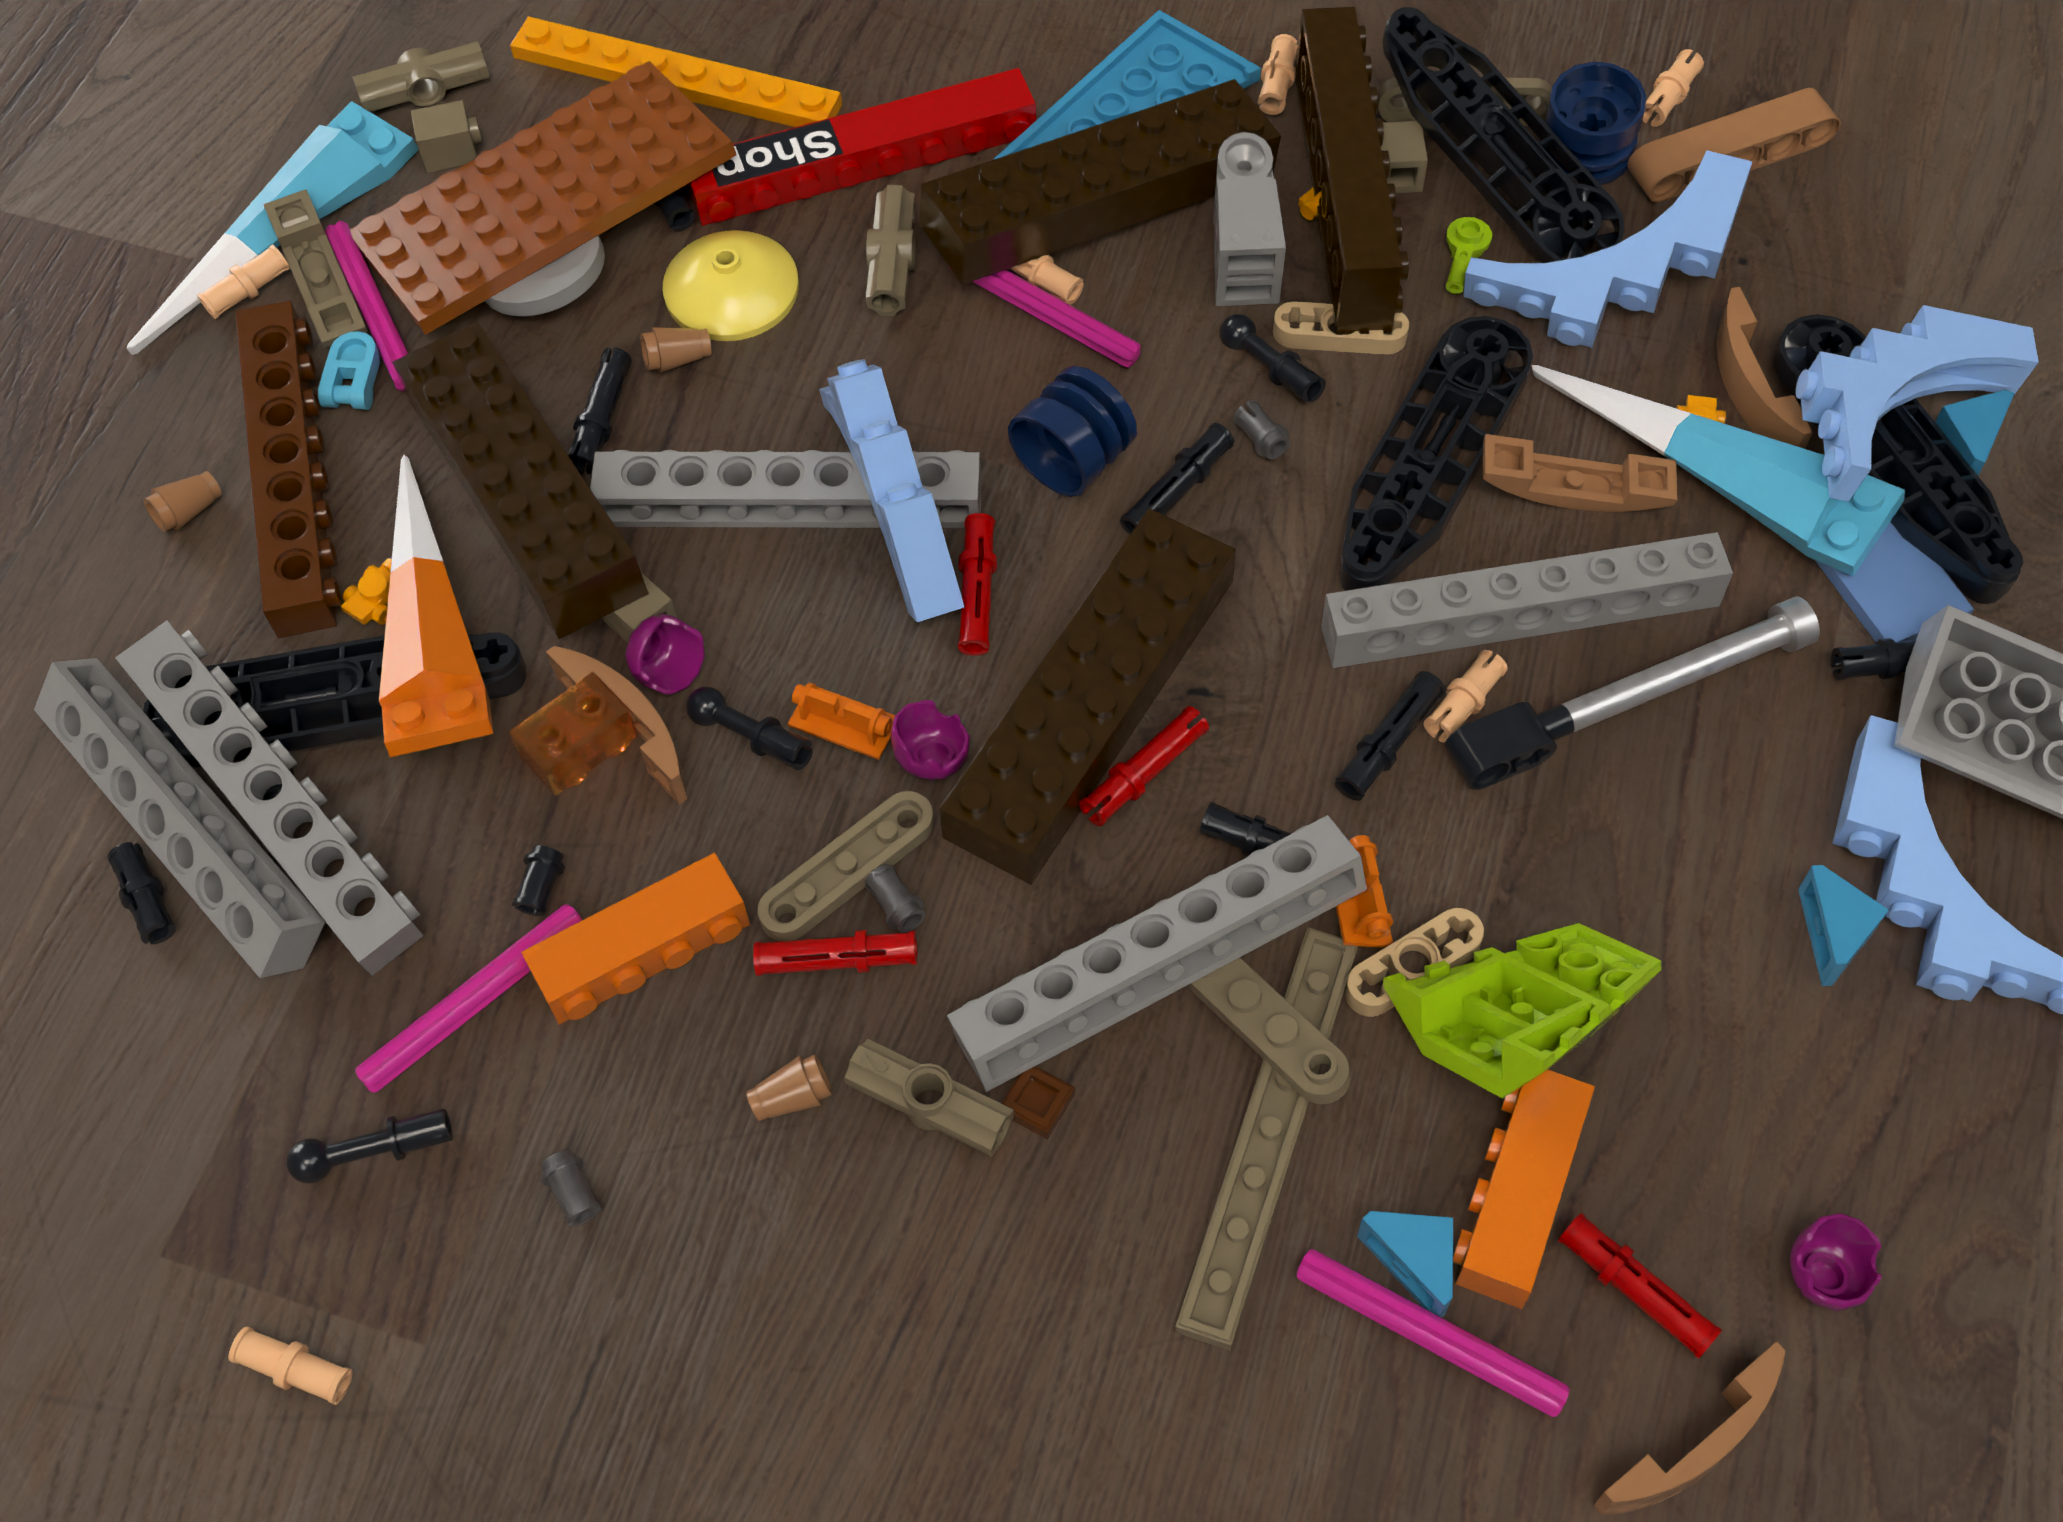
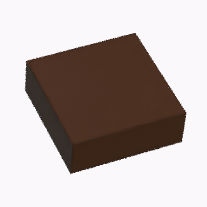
[1001,1066,1075,1140]

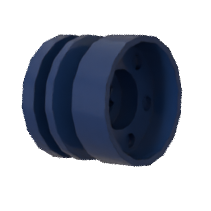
[1545,62,1646,184]
[1008,366,1137,497]

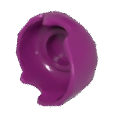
[625,614,705,695]
[891,700,970,780]
[1790,1213,1882,1312]

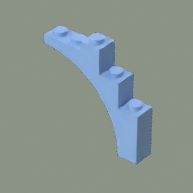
[1463,150,1752,348]
[1796,305,2039,502]
[819,359,964,622]
[1832,715,2063,1014]

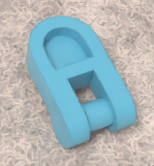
[318,331,380,410]

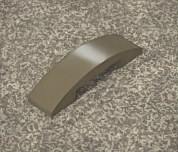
[263,189,368,348]

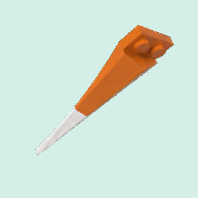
[379,455,494,757]

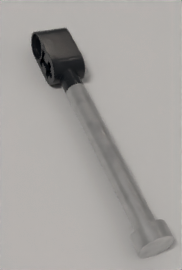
[1445,596,1820,790]

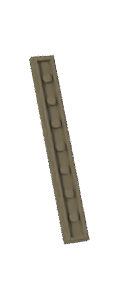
[1175,927,1358,1351]

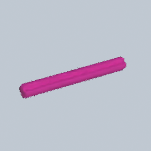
[325,221,408,391]
[949,267,1141,368]
[355,904,582,1093]
[1297,1249,1570,1417]

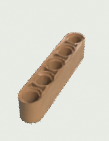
[1627,88,1841,203]

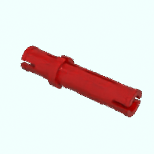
[958,513,997,656]
[1079,706,1209,827]
[753,930,918,976]
[1557,1212,1722,1359]

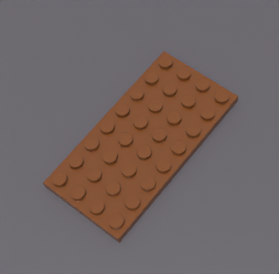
[350,61,737,335]

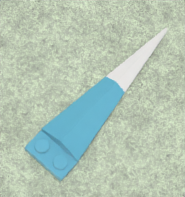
[127,101,419,355]
[1532,365,1905,577]

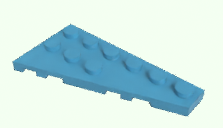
[994,10,1261,159]

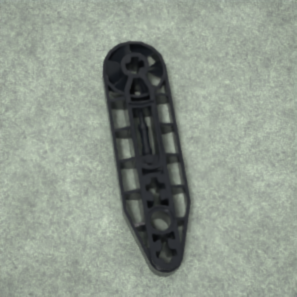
[1382,7,1625,263]
[1773,314,2023,604]
[1339,316,1533,591]
[143,632,526,767]

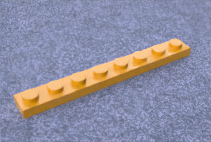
[510,16,842,127]

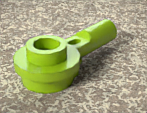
[1446,217,1492,294]

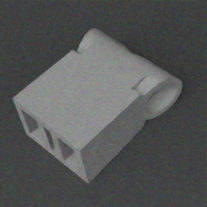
[1213,132,1286,306]

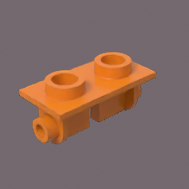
[787,682,895,760]
[1335,835,1393,948]

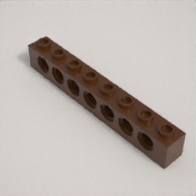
[235,300,342,639]

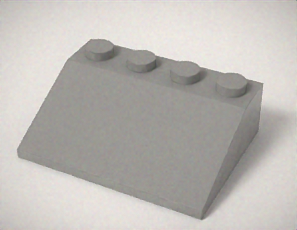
[1894,605,2063,819]

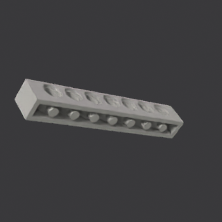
[590,450,982,528]
[1321,532,1733,668]
[115,620,424,976]
[34,658,326,978]
[947,815,1367,1092]

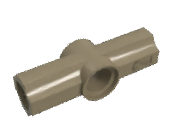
[352,41,490,112]
[865,185,916,316]
[844,1039,1014,1157]

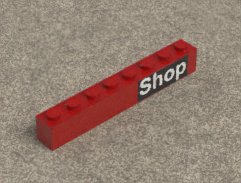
[687,68,1036,226]

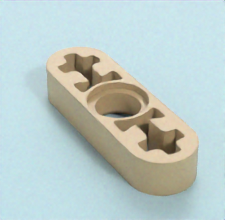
[1273,301,1409,354]
[1345,908,1484,1017]

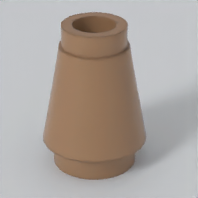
[640,327,712,373]
[143,471,222,532]
[746,1054,833,1122]

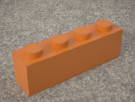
[521,852,750,1025]
[1453,1070,1595,1309]

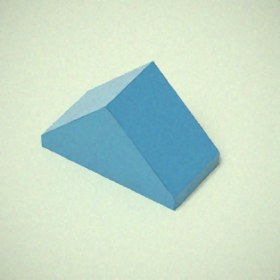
[1935,390,2015,475]
[1798,865,1889,986]
[1357,1211,1453,1318]

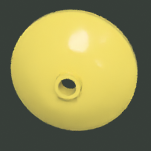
[663,230,799,341]

